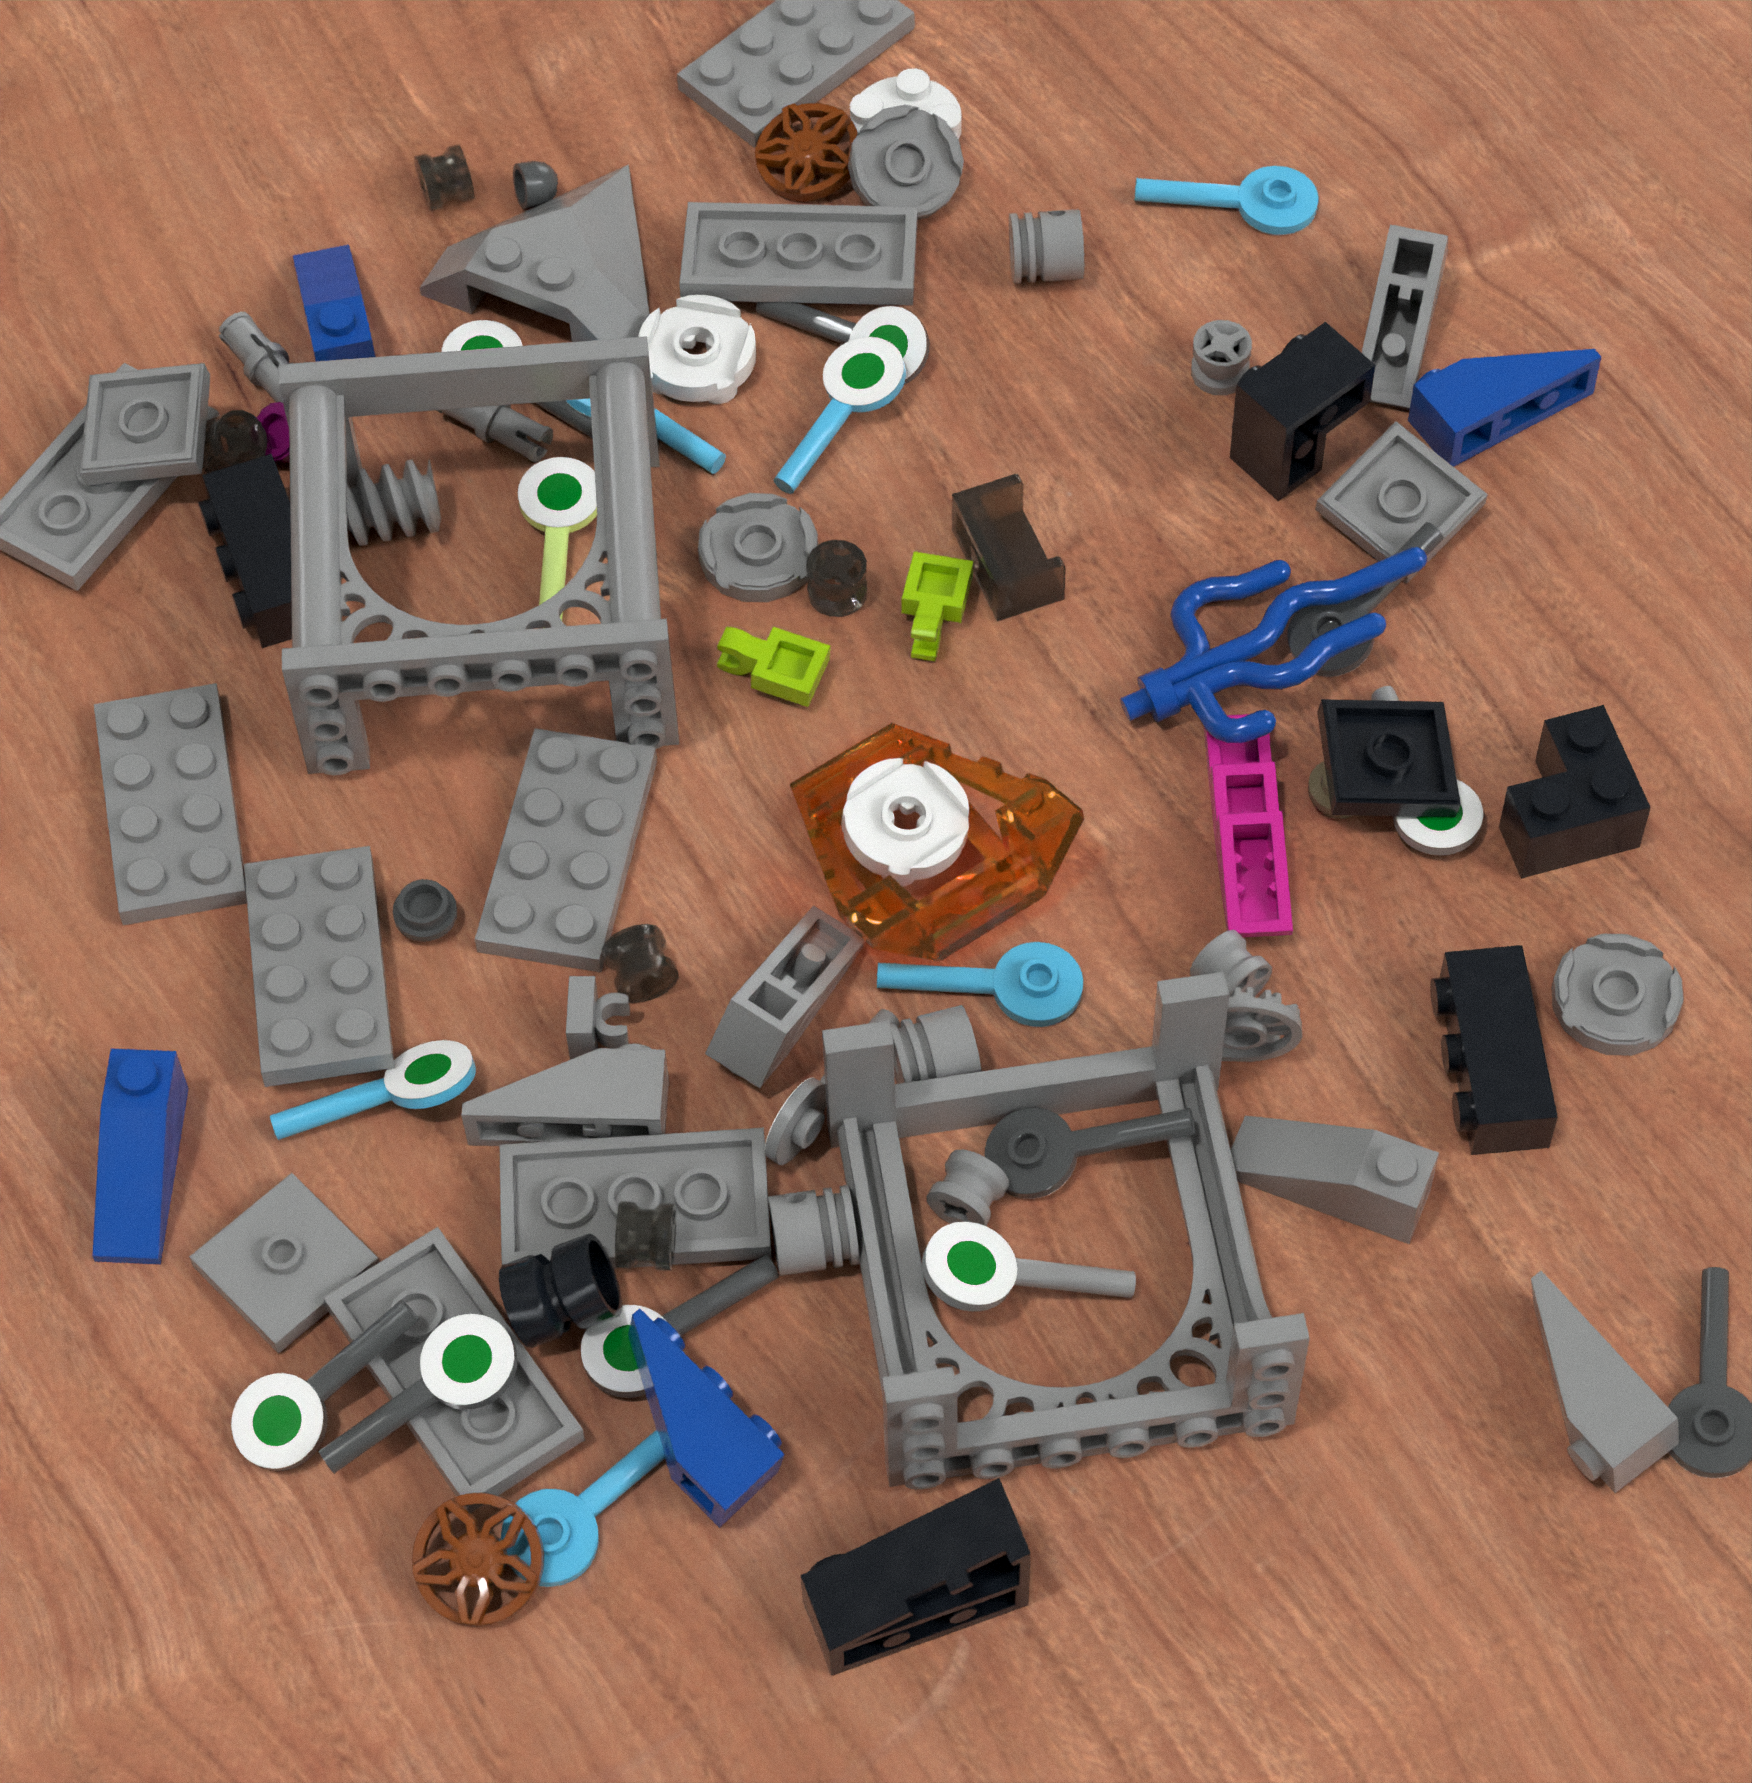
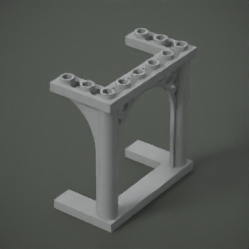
[278,336,679,775]
[822,972,1310,1490]

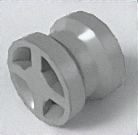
[1191,320,1252,395]
[1190,930,1272,997]
[927,1149,1009,1226]

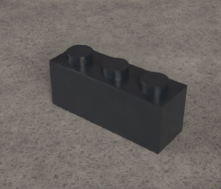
[198,454,292,648]
[1430,945,1558,1155]

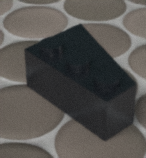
[800,1478,1031,1676]

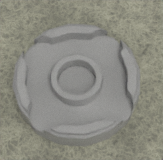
[848,105,964,220]
[698,493,818,602]
[1551,934,1683,1056]

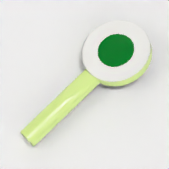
[518,457,597,628]

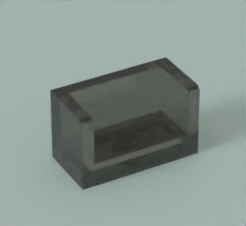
[952,474,1066,622]

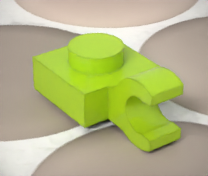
[902,551,973,662]
[717,627,831,707]

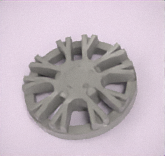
[1222,987,1302,1062]

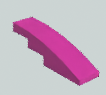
[1204,714,1293,937]

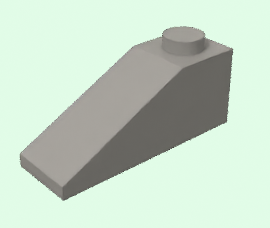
[1362,224,1448,410]
[705,905,867,1088]
[461,1044,669,1146]
[1231,1115,1439,1244]
[1531,1271,1679,1493]

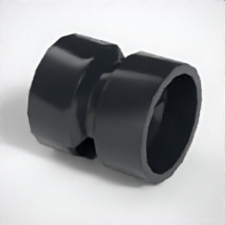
[499,1233,622,1348]

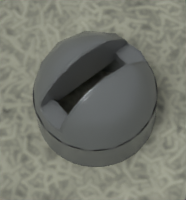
[513,161,558,209]

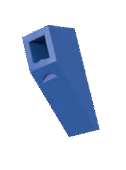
[628,1308,785,1528]

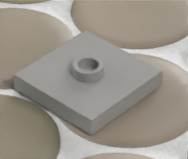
[79,363,211,485]
[1315,421,1488,584]
[190,1173,379,1354]

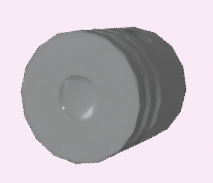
[1009,209,1084,283]
[890,1005,982,1084]
[768,1185,860,1276]

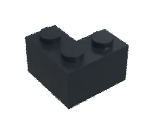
[1230,322,1376,501]
[1499,705,1651,879]

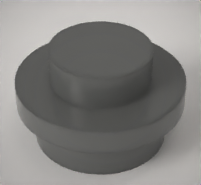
[393,879,457,942]

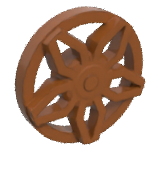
[754,103,858,201]
[412,1493,544,1626]

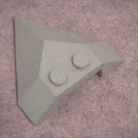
[420,164,650,342]

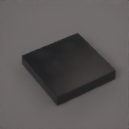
[1317,699,1461,817]

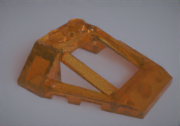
[790,723,1085,961]

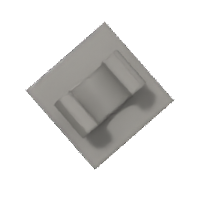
[566,976,630,1060]

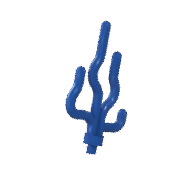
[1120,547,1427,743]

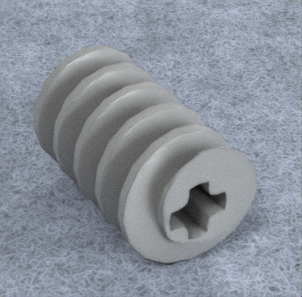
[347,459,441,546]

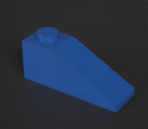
[293,244,376,362]
[1408,349,1601,467]
[92,1049,189,1265]

